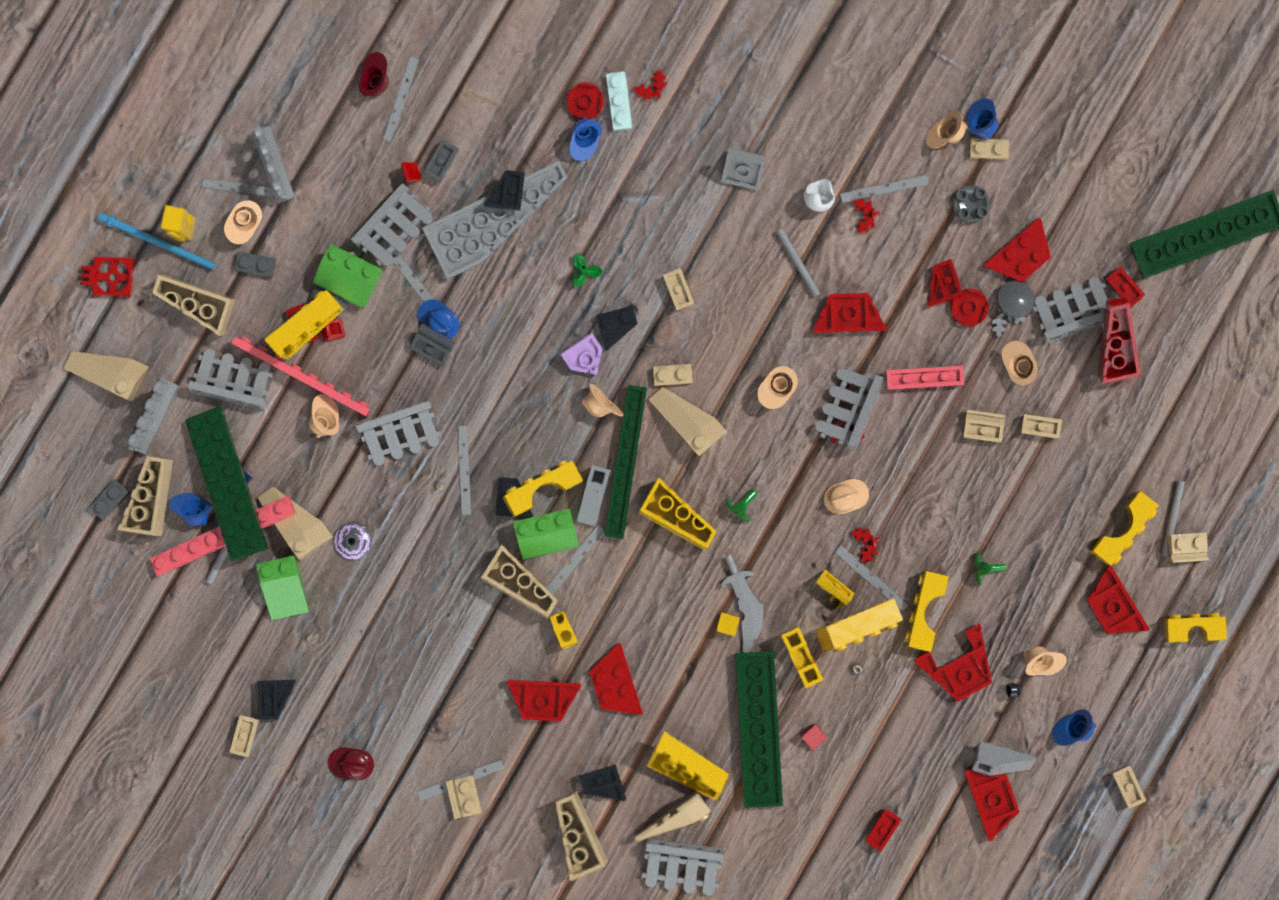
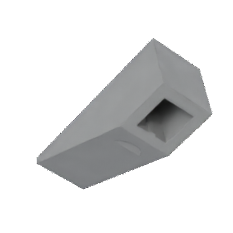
[577,465,611,526]
[972,741,1036,775]

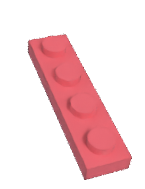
[886,366,964,390]

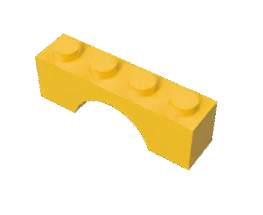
[503,460,583,518]
[1090,491,1159,566]
[904,571,949,652]

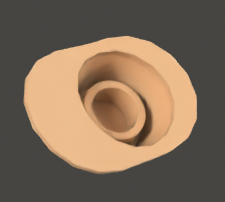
[926,110,967,149]
[224,200,262,244]
[1002,341,1038,386]
[757,366,798,409]
[582,384,624,417]
[309,394,339,438]
[824,479,869,515]
[1023,646,1067,676]

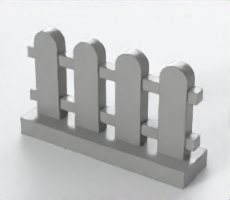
[252,122,295,204]
[351,183,433,267]
[1033,277,1108,344]
[188,349,274,411]
[815,366,884,451]
[128,378,179,455]
[356,399,442,466]
[642,838,724,896]

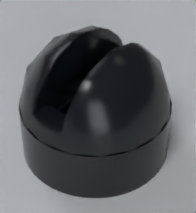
[1006,683,1022,699]

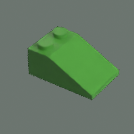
[256,556,309,620]

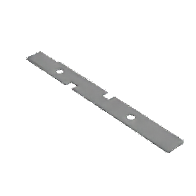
[383,56,419,142]
[840,175,928,203]
[202,179,274,197]
[380,239,433,302]
[458,426,471,515]
[546,525,605,595]
[835,546,908,612]
[417,759,504,801]

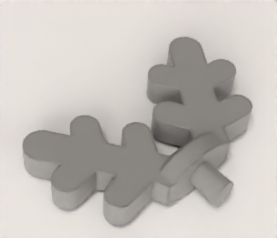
[991,308,1026,337]

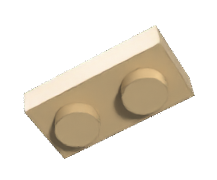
[969,138,1009,160]
[663,268,694,311]
[653,364,693,386]
[1020,414,1062,439]
[229,715,259,757]
[1111,765,1146,809]

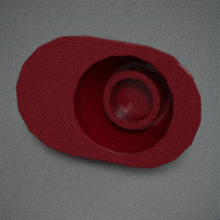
[358,52,389,96]
[328,747,374,780]

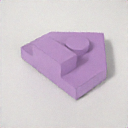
[560,333,602,375]

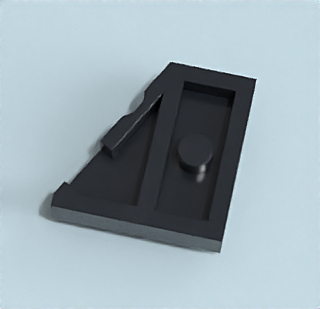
[484,170,525,211]
[596,305,638,351]
[496,477,533,518]
[258,679,296,720]
[579,764,627,801]

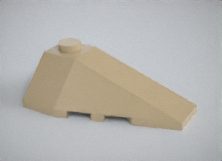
[63,351,149,401]
[648,387,727,457]
[258,487,333,560]
[634,791,711,841]

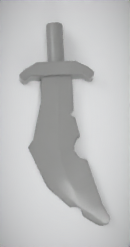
[721,555,763,652]

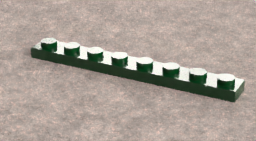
[604,385,647,539]

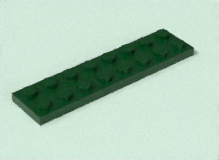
[1129,190,1279,279]
[185,406,268,562]
[735,651,783,808]

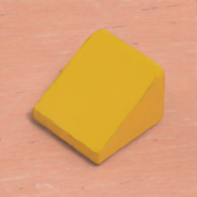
[716,612,740,636]

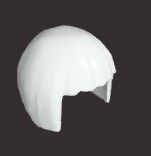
[803,179,835,212]

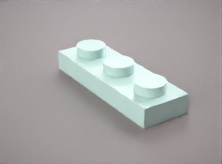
[606,71,632,131]

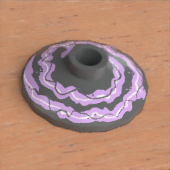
[334,522,372,560]

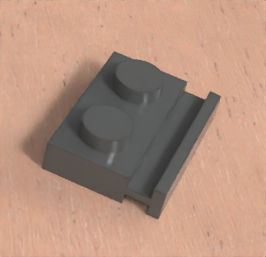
[410,324,455,367]

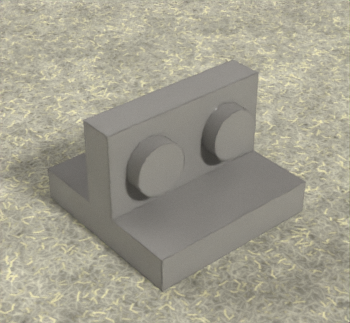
[721,148,766,191]

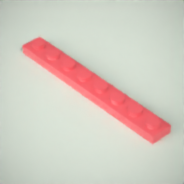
[232,336,371,417]
[150,495,297,576]

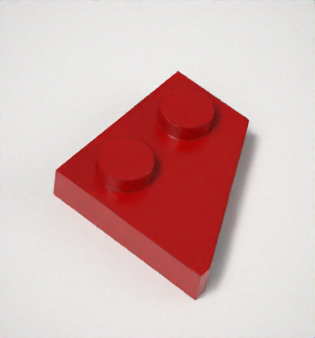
[928,259,964,308]

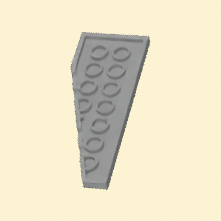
[422,161,568,280]

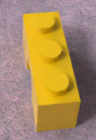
[161,205,196,242]
[1163,613,1227,642]
[780,627,823,688]

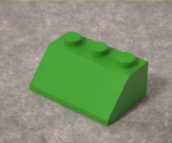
[313,244,382,309]
[513,509,579,560]

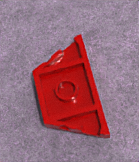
[983,217,1051,282]
[813,293,887,333]
[1086,566,1150,634]
[589,643,643,715]
[507,679,581,721]
[964,769,1020,842]

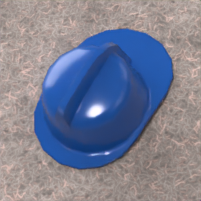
[967,98,999,140]
[569,117,602,161]
[418,299,459,339]
[169,493,212,526]
[1052,709,1097,746]

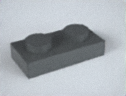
[424,140,459,183]
[234,252,277,278]
[89,479,130,521]

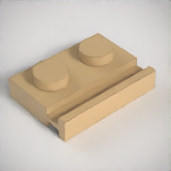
[963,410,1005,443]
[1168,532,1209,563]
[446,775,482,819]

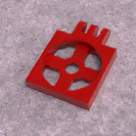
[80,257,134,297]

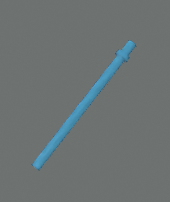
[98,213,216,271]

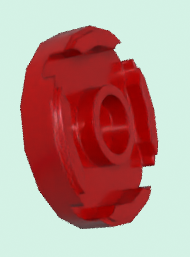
[566,82,604,120]
[950,288,989,327]

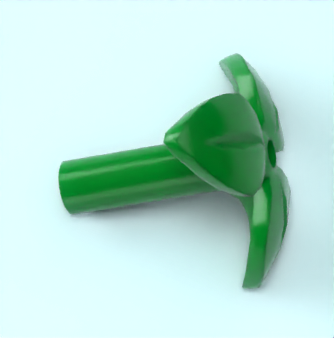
[572,254,603,287]
[726,489,758,521]
[973,552,1006,585]

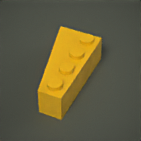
[264,290,344,360]
[639,478,717,551]
[815,599,903,651]
[647,731,729,801]

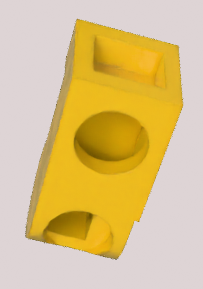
[549,610,579,650]

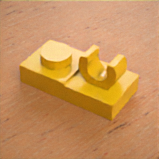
[816,570,855,608]

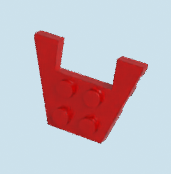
[913,623,992,702]

